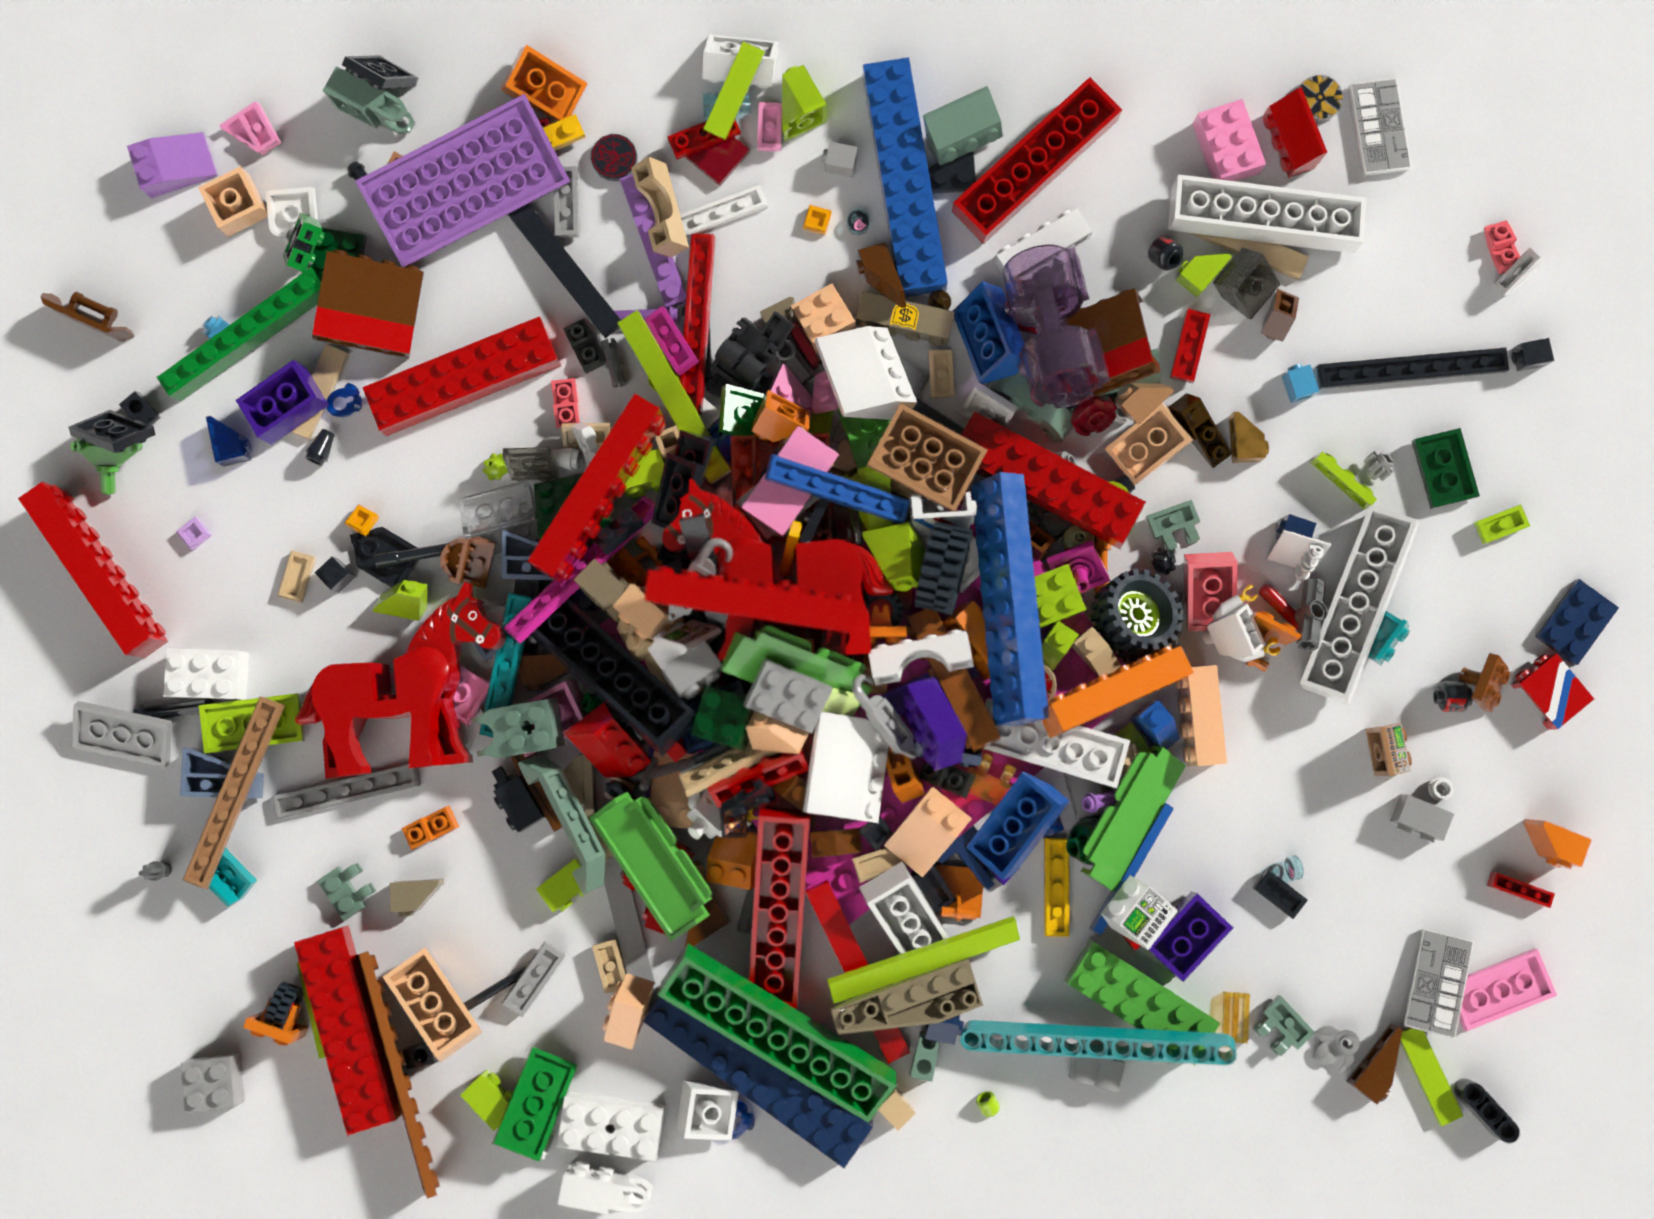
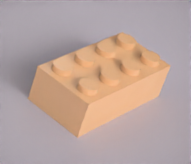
[1175,665,1227,766]
[383,948,483,1062]

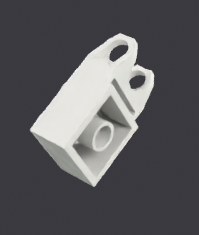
[558,1161,653,1214]

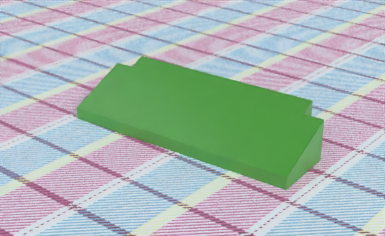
[720,625,872,711]
[1080,745,1186,892]
[589,792,712,942]

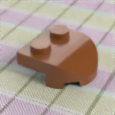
[440,535,497,589]

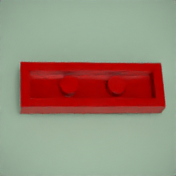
[1169,308,1211,384]

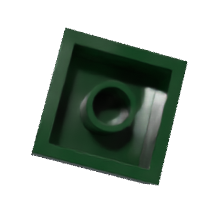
[691,686,754,751]

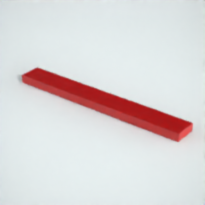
[680,234,716,415]
[805,880,910,1064]

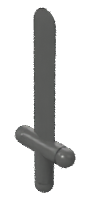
[630,756,696,791]

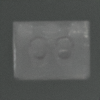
[458,480,537,540]

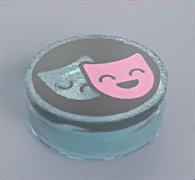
[847,210,870,235]
[1284,855,1304,881]

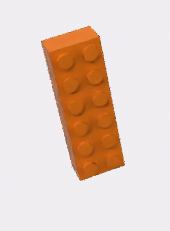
[1041,645,1194,739]

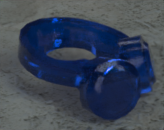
[326,382,362,418]
[732,1101,755,1140]

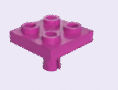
[1047,540,1110,593]

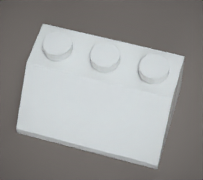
[703,34,779,88]

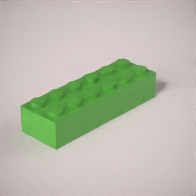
[1064,939,1220,1066]

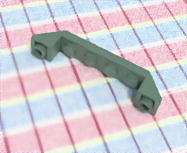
[518,755,605,894]

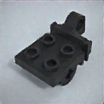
[710,311,795,391]

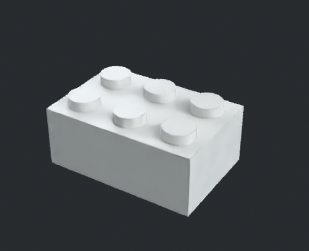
[163,648,249,700]

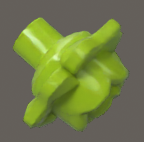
[482,453,510,481]

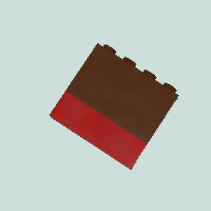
[312,250,424,359]
[1045,288,1161,406]

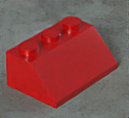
[1263,87,1328,178]
[564,703,651,778]

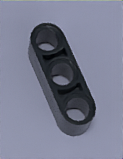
[1454,1078,1520,1143]

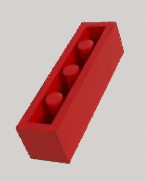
[667,737,688,763]
[1486,872,1555,908]

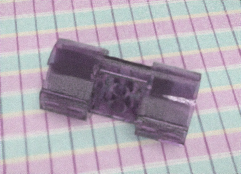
[1003,245,1110,409]

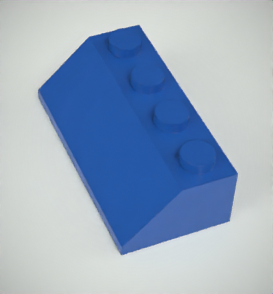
[953,281,1031,384]
[966,772,1070,880]

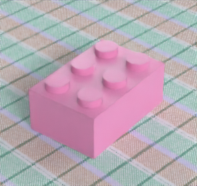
[1192,99,1266,182]

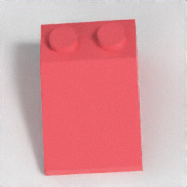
[1184,552,1238,631]

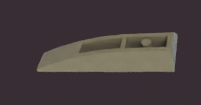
[830,958,983,1034]

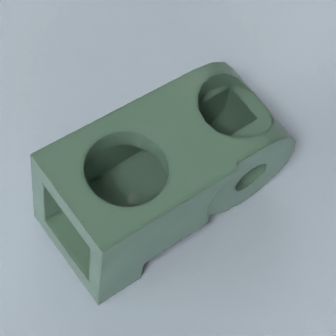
[909,1031,939,1082]

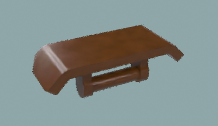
[40,291,135,342]

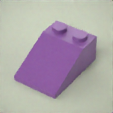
[127,132,218,198]

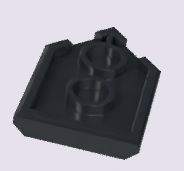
[350,527,419,588]

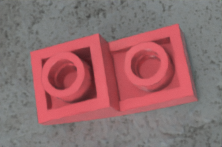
[1484,220,1521,275]
[551,378,580,428]

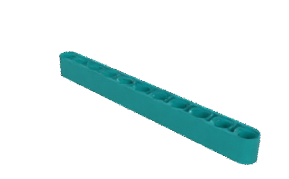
[960,1020,1237,1065]

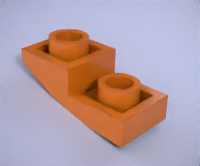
[401,805,459,850]

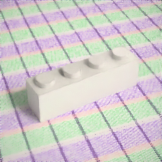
[995,208,1092,286]

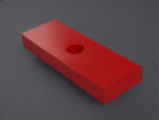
[667,119,741,160]

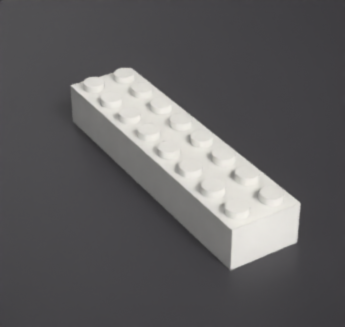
[1168,174,1366,253]
[1300,505,1418,705]

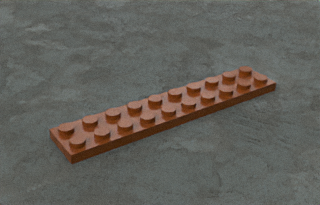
[357,951,440,1199]

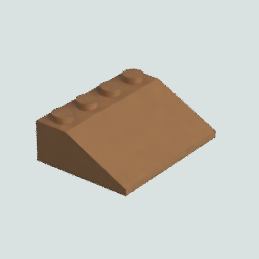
[867,403,987,512]

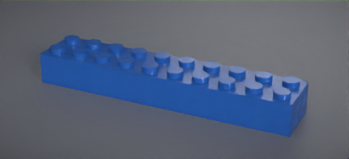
[862,57,948,298]
[971,472,1049,726]

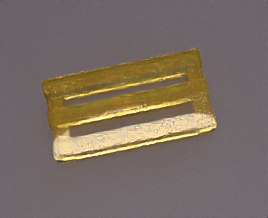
[1222,991,1250,1044]

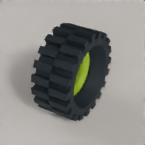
[915,522,973,615]
[1090,569,1184,661]

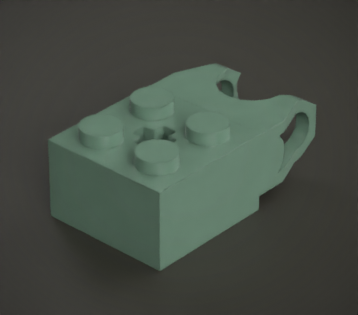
[322,66,415,134]
[471,697,565,758]

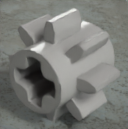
[1363,451,1394,481]

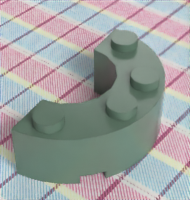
[987,370,1075,443]

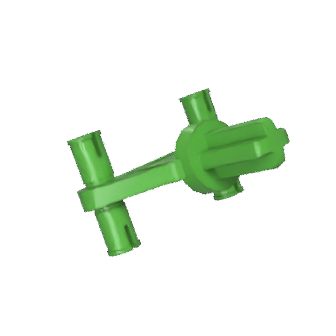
[70,439,143,495]

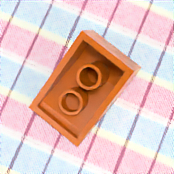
[500,45,588,121]

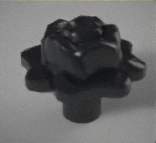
[1151,547,1176,575]

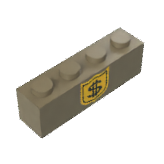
[856,291,955,346]

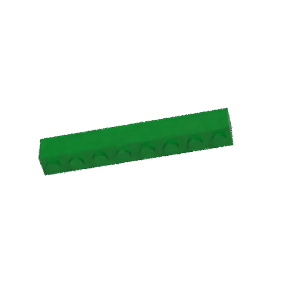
[156,267,322,401]

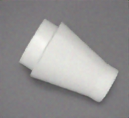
[546,447,583,471]

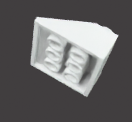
[814,326,917,420]
[803,712,889,823]

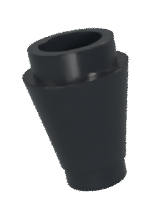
[305,429,335,466]

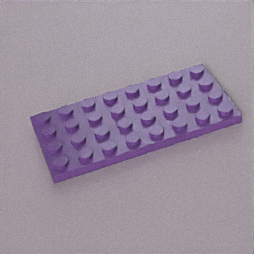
[355,94,571,267]

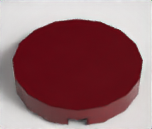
[1071,395,1117,436]

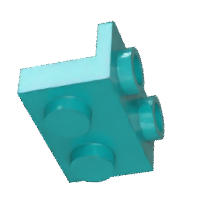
[1368,611,1410,666]
[209,848,257,907]

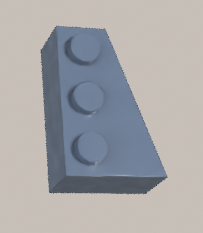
[502,529,554,580]
[180,747,264,799]

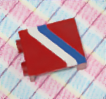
[1511,653,1595,730]

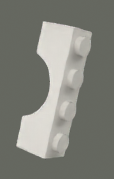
[869,630,974,686]

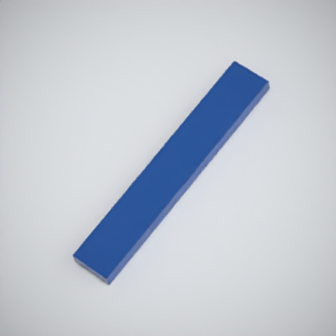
[764,455,910,524]
[1089,803,1174,935]

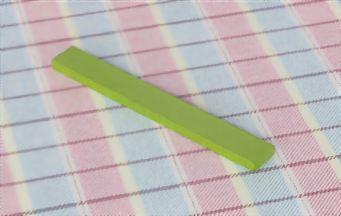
[618,310,732,484]
[827,916,1020,1004]

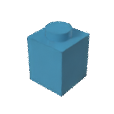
[1282,364,1319,403]

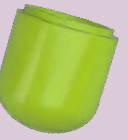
[976,1091,1000,1117]

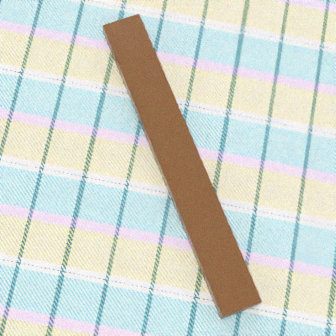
[183,696,285,889]

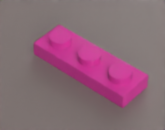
[644,306,699,376]

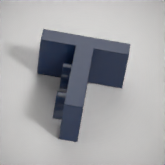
[937,826,995,891]

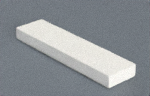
[680,184,768,238]

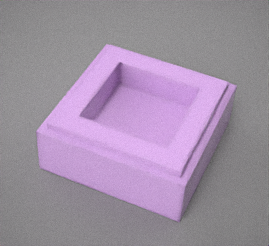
[176,516,212,551]

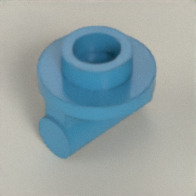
[202,316,229,339]

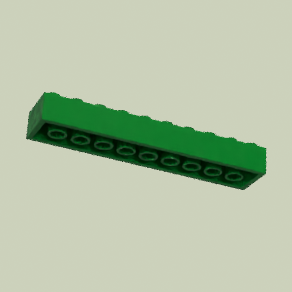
[658,944,896,1123]

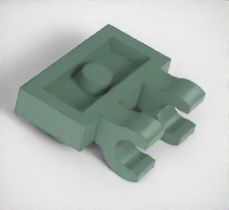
[1145,500,1201,552]
[317,863,376,921]
[1252,995,1315,1056]

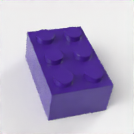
[236,360,329,445]
[902,676,967,771]
[1148,891,1234,982]

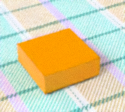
[803,205,832,235]
[345,504,380,536]

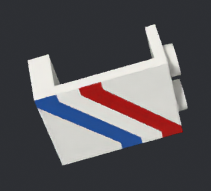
[908,492,977,536]

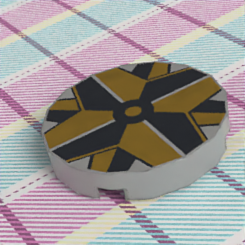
[1299,75,1343,122]

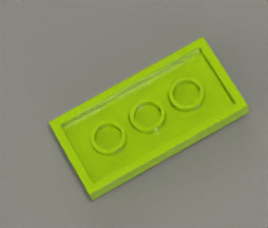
[199,693,305,753]

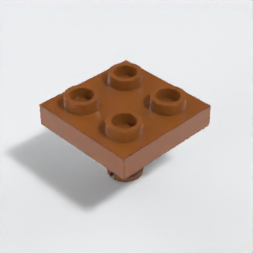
[1459,653,1510,713]

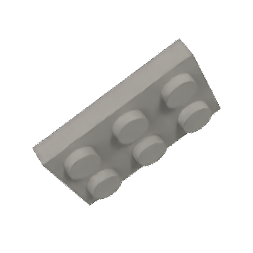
[743,658,833,733]

